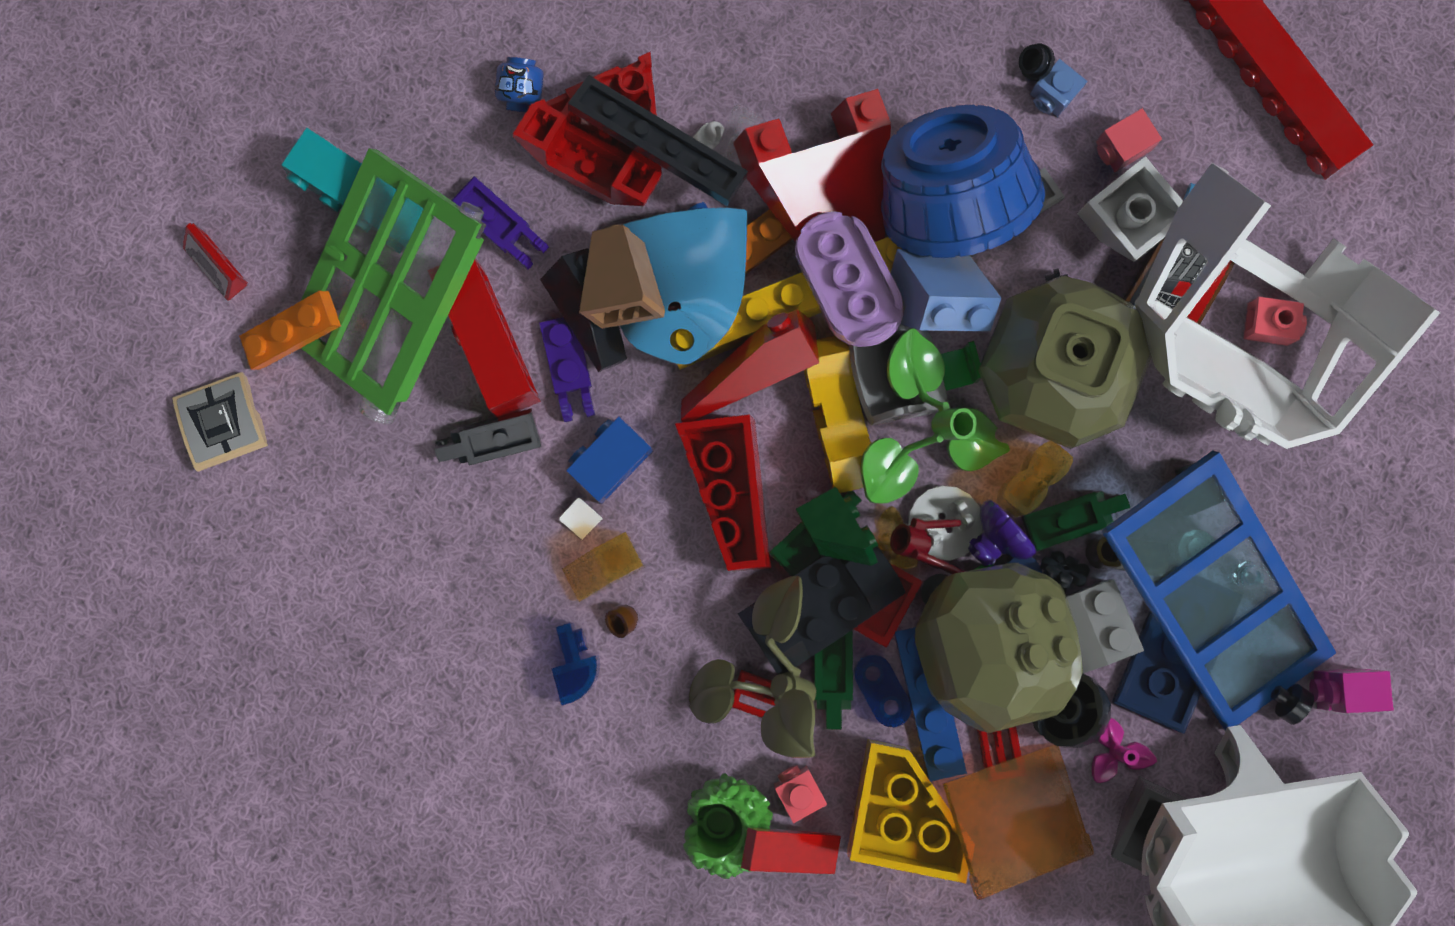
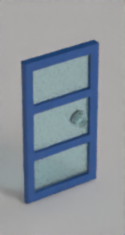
[1102,450,1336,731]

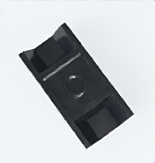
[738,546,906,675]

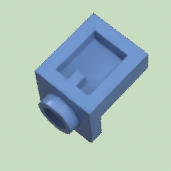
[1030,59,1088,117]

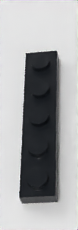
[568,75,748,206]

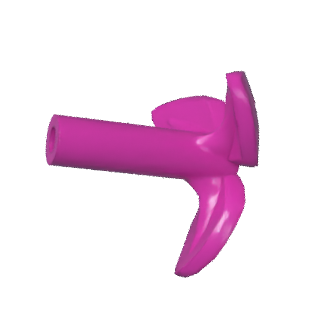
[1092,718,1157,783]

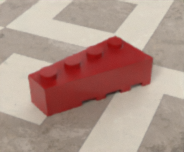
[675,414,771,572]

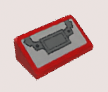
[183,223,248,301]

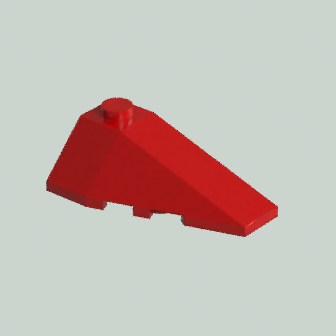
[681,309,819,422]

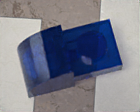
[551,623,600,706]

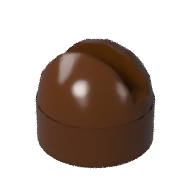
[605,604,638,638]

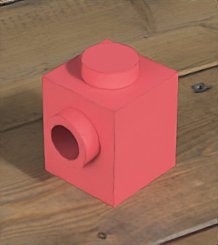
[1096,108,1162,172]
[1243,296,1307,346]
[774,765,828,824]

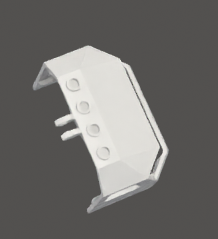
[1135,163,1440,449]

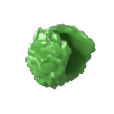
[683,773,773,879]

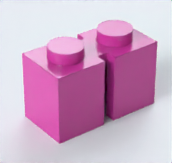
[1309,668,1394,713]

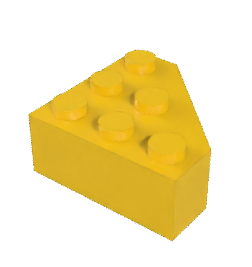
[847,739,973,884]

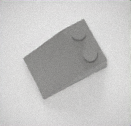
[1066,579,1144,673]

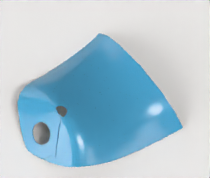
[620,208,747,365]

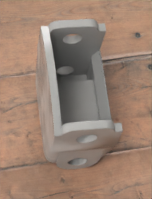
[849,324,947,425]

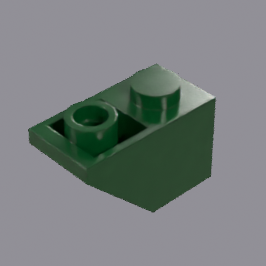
[796,487,878,566]

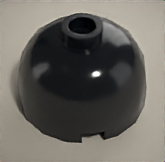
[1032,673,1111,748]

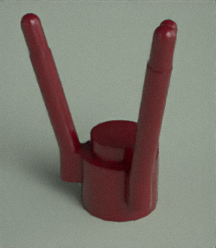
[890,518,965,574]

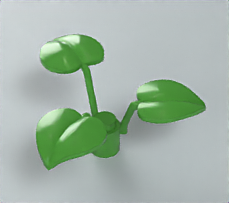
[861,328,1010,504]

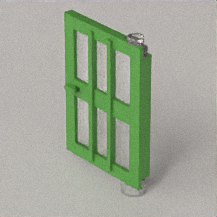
[301,148,486,424]

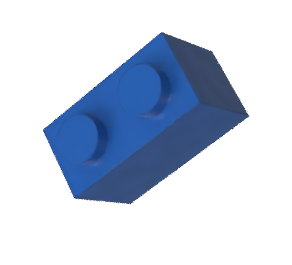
[566,417,653,504]

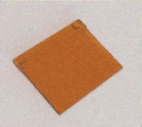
[942,745,1094,900]

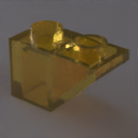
[562,532,646,602]

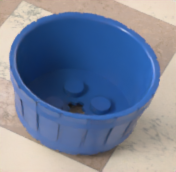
[881,105,1045,258]

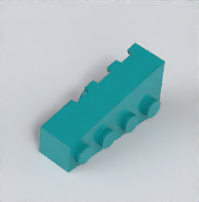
[281,127,436,254]

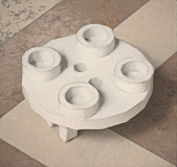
[908,486,982,561]

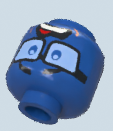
[495,57,544,112]

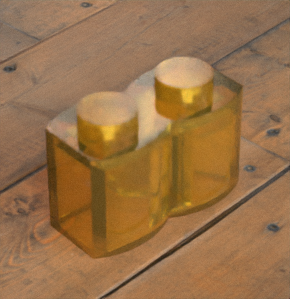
[996,441,1073,518]

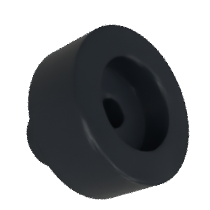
[1271,684,1314,725]

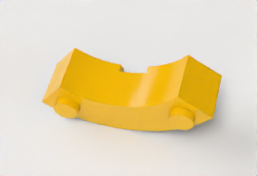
[804,336,871,493]

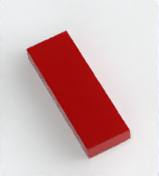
[741,828,841,874]

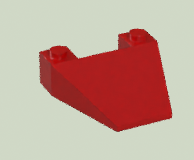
[733,89,891,243]

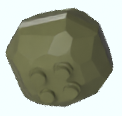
[978,276,1152,449]
[915,563,1083,733]

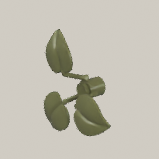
[689,576,816,758]

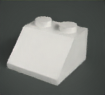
[1077,156,1183,262]

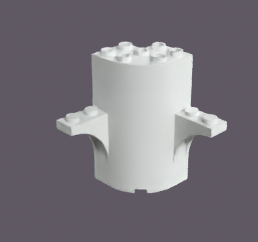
[1142,725,1417,926]

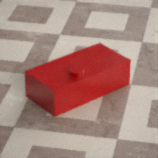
[429,258,541,417]

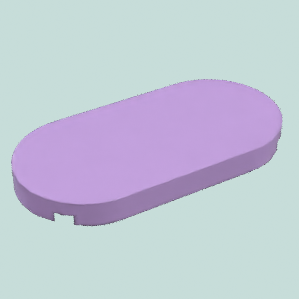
[795,212,903,347]

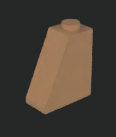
[579,225,665,329]

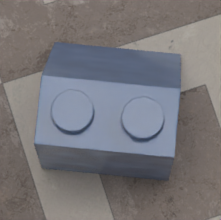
[891,249,1001,331]

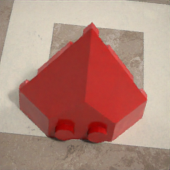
[513,51,662,206]

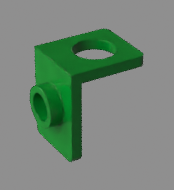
[941,341,981,391]

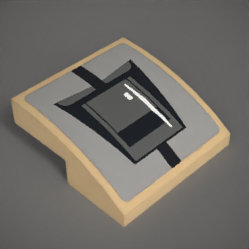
[172,372,268,472]

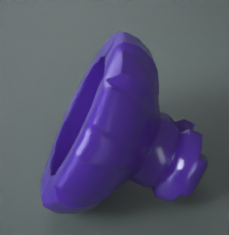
[968,499,1036,566]

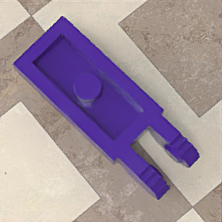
[451,176,549,270]
[539,317,595,422]

